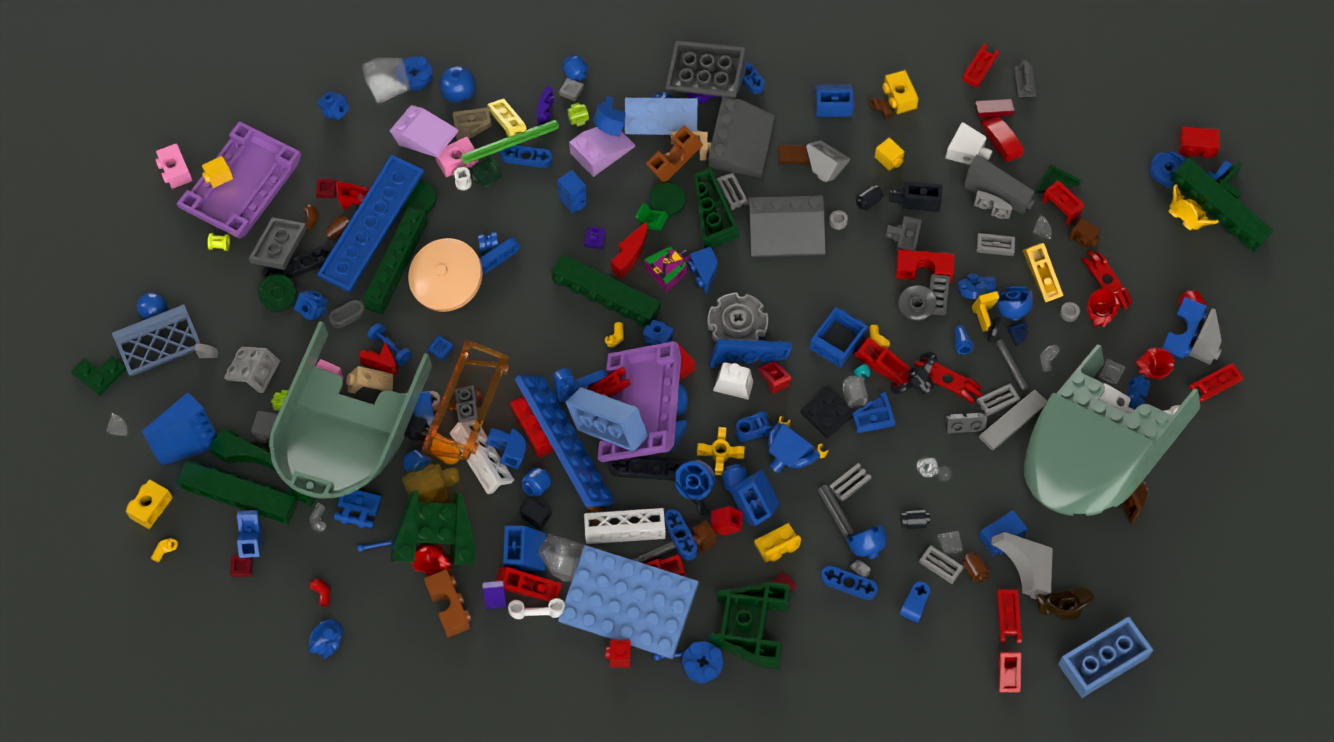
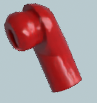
[310,578,330,607]

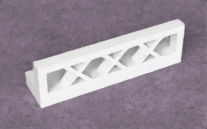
[450,420,514,494]
[584,508,665,544]

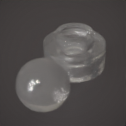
[917,457,952,482]

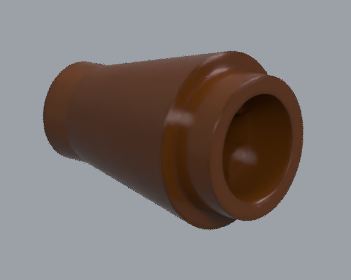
[324,214,350,240]

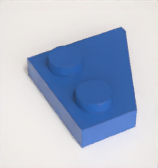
[852,392,895,433]

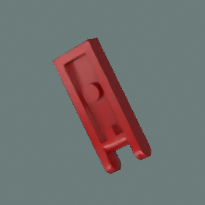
[962,44,1000,88]
[1189,363,1244,403]
[587,367,631,398]
[997,590,1022,643]

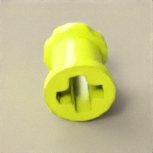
[208,233,230,251]

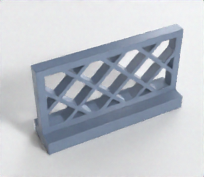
[112,305,201,377]

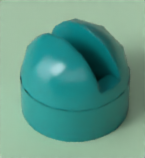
[854,364,871,380]

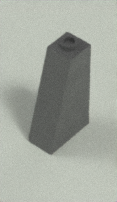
[964,155,1035,215]

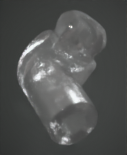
[1040,345,1060,372]
[309,503,326,532]

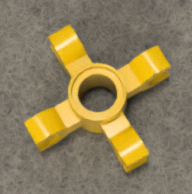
[697,427,745,475]

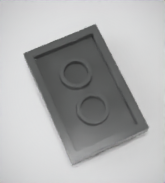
[249,217,307,270]

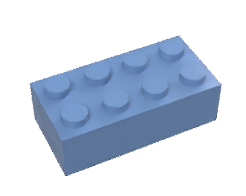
[566,387,648,452]
[1058,617,1153,698]

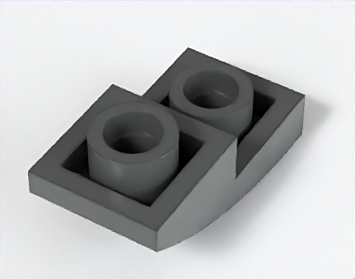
[455,385,478,423]

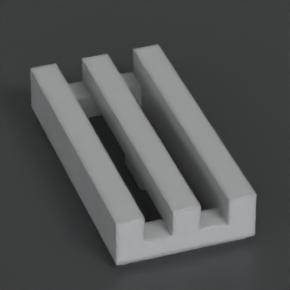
[716,172,748,211]
[976,233,1015,256]
[976,383,1020,416]
[829,463,872,502]
[919,545,964,584]

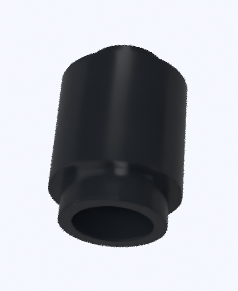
[856,185,884,211]
[900,508,930,529]

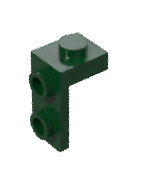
[1218,162,1243,199]

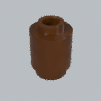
[962,552,990,583]

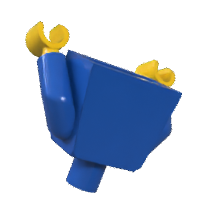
[768,416,829,473]

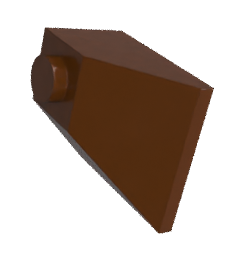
[1121,481,1148,525]

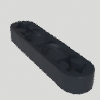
[262,246,332,279]
[609,458,683,481]

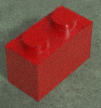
[1178,127,1219,158]

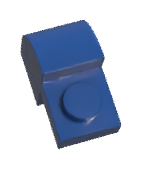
[593,96,626,137]
[485,428,526,470]
[237,510,262,558]

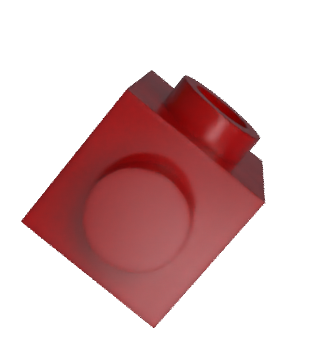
[711,506,742,536]
[606,640,631,668]

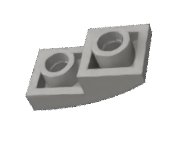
[974,190,1012,219]

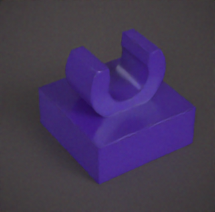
[584,227,606,249]

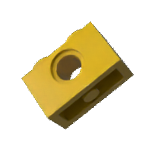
[882,70,919,114]
[126,479,173,529]

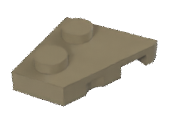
[453,107,491,141]

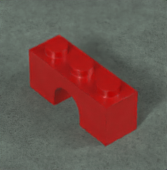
[895,249,955,283]
[510,396,554,459]

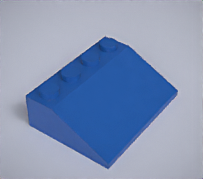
[141,393,217,466]

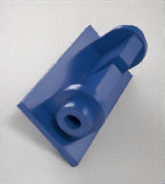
[1127,374,1150,410]

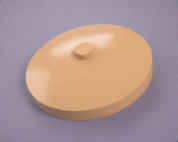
[408,238,483,312]

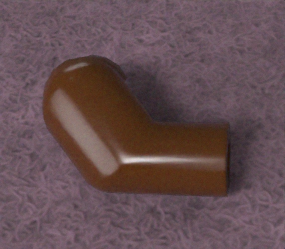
[869,97,893,119]

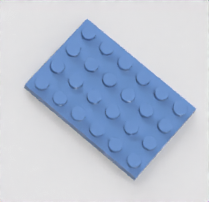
[558,545,699,660]

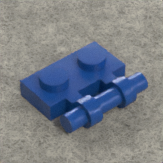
[334,490,382,529]

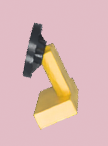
[971,291,1001,342]

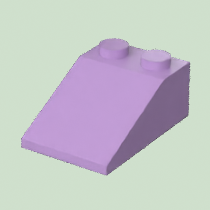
[390,105,458,157]
[569,127,635,177]

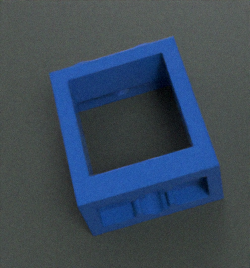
[809,307,868,368]

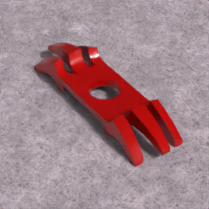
[1081,250,1132,310]
[913,360,982,404]

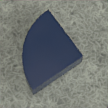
[1008,322,1027,346]

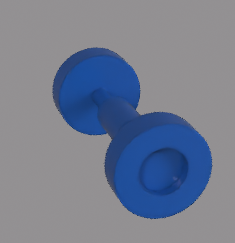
[367,323,412,366]

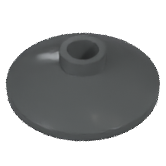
[898,285,936,321]

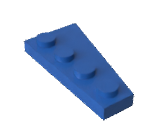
[708,339,792,368]

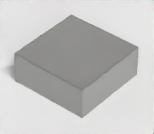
[559,78,583,102]

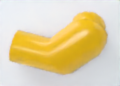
[605,322,624,347]
[869,325,890,349]
[151,538,178,562]

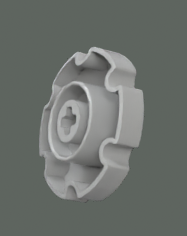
[707,293,768,342]

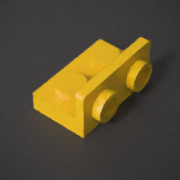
[754,523,801,563]

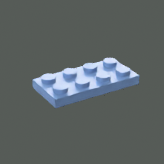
[625,98,698,135]

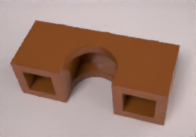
[646,125,703,183]
[424,569,472,638]

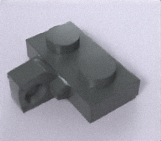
[885,216,922,251]

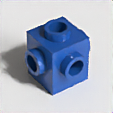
[317,91,350,120]
[294,290,328,321]
[643,320,674,346]

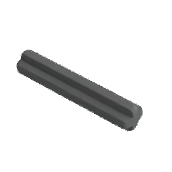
[818,485,854,538]

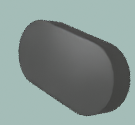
[329,300,365,328]

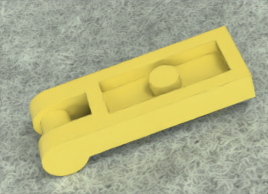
[488,99,526,137]

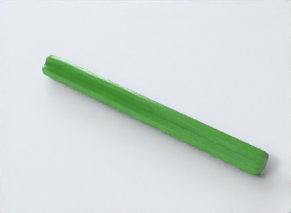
[461,120,559,164]

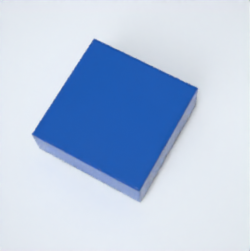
[427,335,454,362]

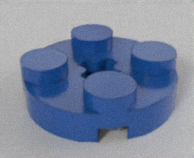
[396,57,433,91]
[1149,151,1186,188]
[958,273,996,299]
[682,642,723,684]

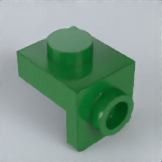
[635,203,668,231]

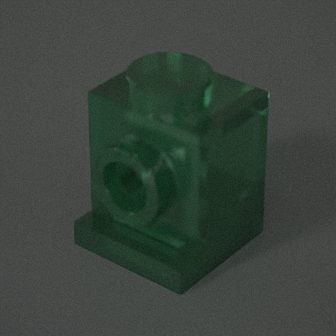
[472,155,502,188]

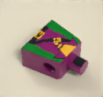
[644,247,690,293]

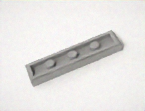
[979,389,1047,451]

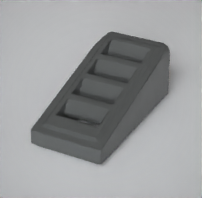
[929,274,950,316]

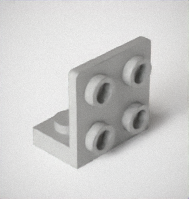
[224,347,280,393]

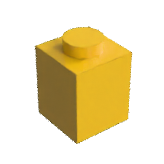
[875,138,904,171]
[202,156,233,188]

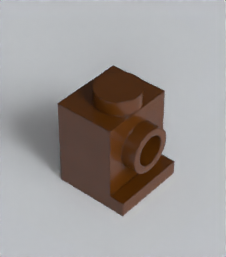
[1069,218,1101,249]
[692,520,717,554]

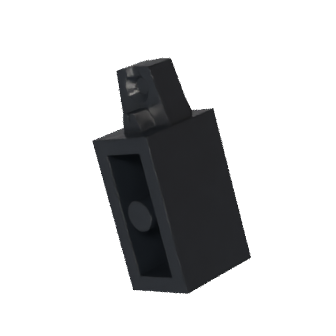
[889,182,942,211]

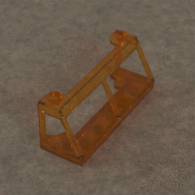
[421,340,510,460]

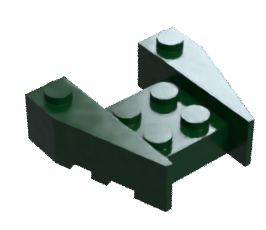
[390,490,476,565]
[709,582,791,670]

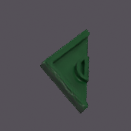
[1034,165,1081,194]

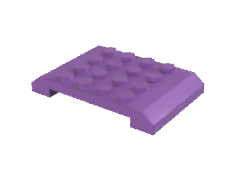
[177,121,301,239]
[598,341,681,462]

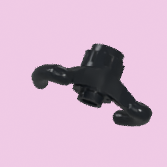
[890,352,937,395]

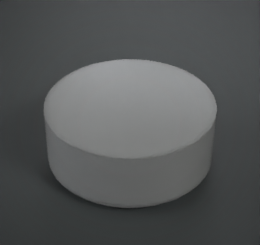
[829,210,848,230]
[1060,302,1080,322]

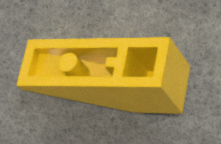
[1023,243,1063,302]

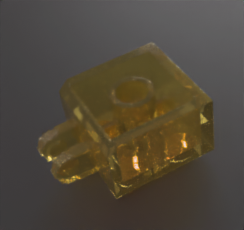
[402,464,460,503]

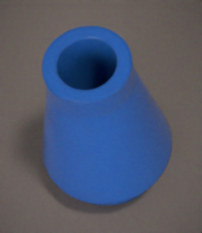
[954,325,974,355]

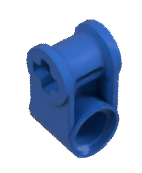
[735,412,773,442]
[899,582,930,623]

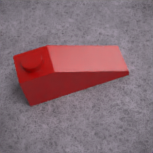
[495,567,562,602]

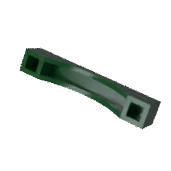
[209,429,317,507]

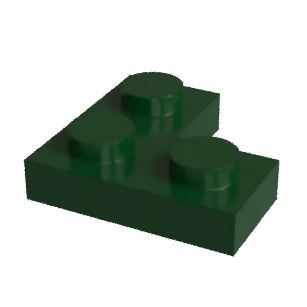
[71,356,127,396]

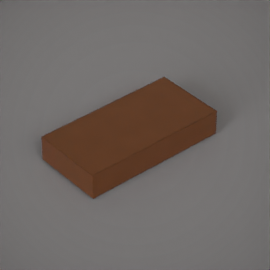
[778,145,811,164]

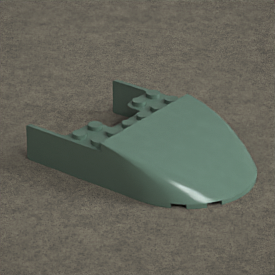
[269,321,432,498]
[1024,344,1200,516]

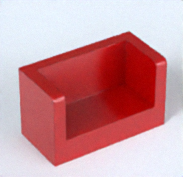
[1042,181,1085,225]

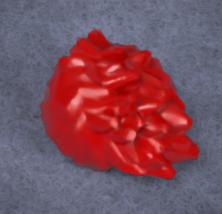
[1086,288,1120,327]
[1135,348,1175,380]
[411,543,451,575]

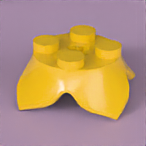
[1168,184,1219,230]

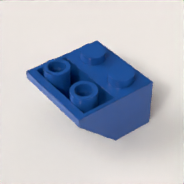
[815,85,854,117]
[729,470,780,526]
[503,526,546,572]

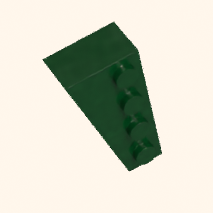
[694,167,740,248]

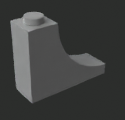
[992,532,1052,599]

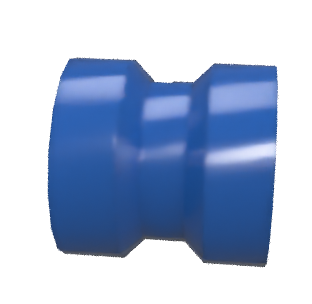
[478,232,498,253]

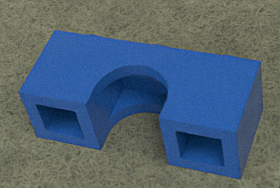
[1162,297,1208,360]

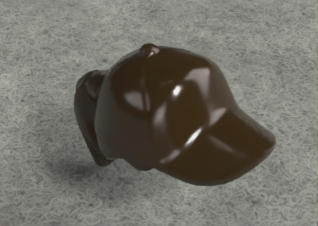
[1035,588,1095,620]

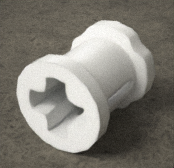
[454,167,472,190]

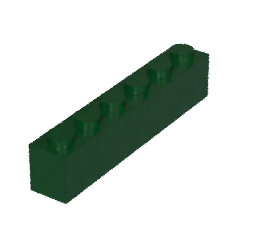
[1170,158,1274,252]
[363,206,428,315]
[551,254,661,326]
[176,461,298,525]

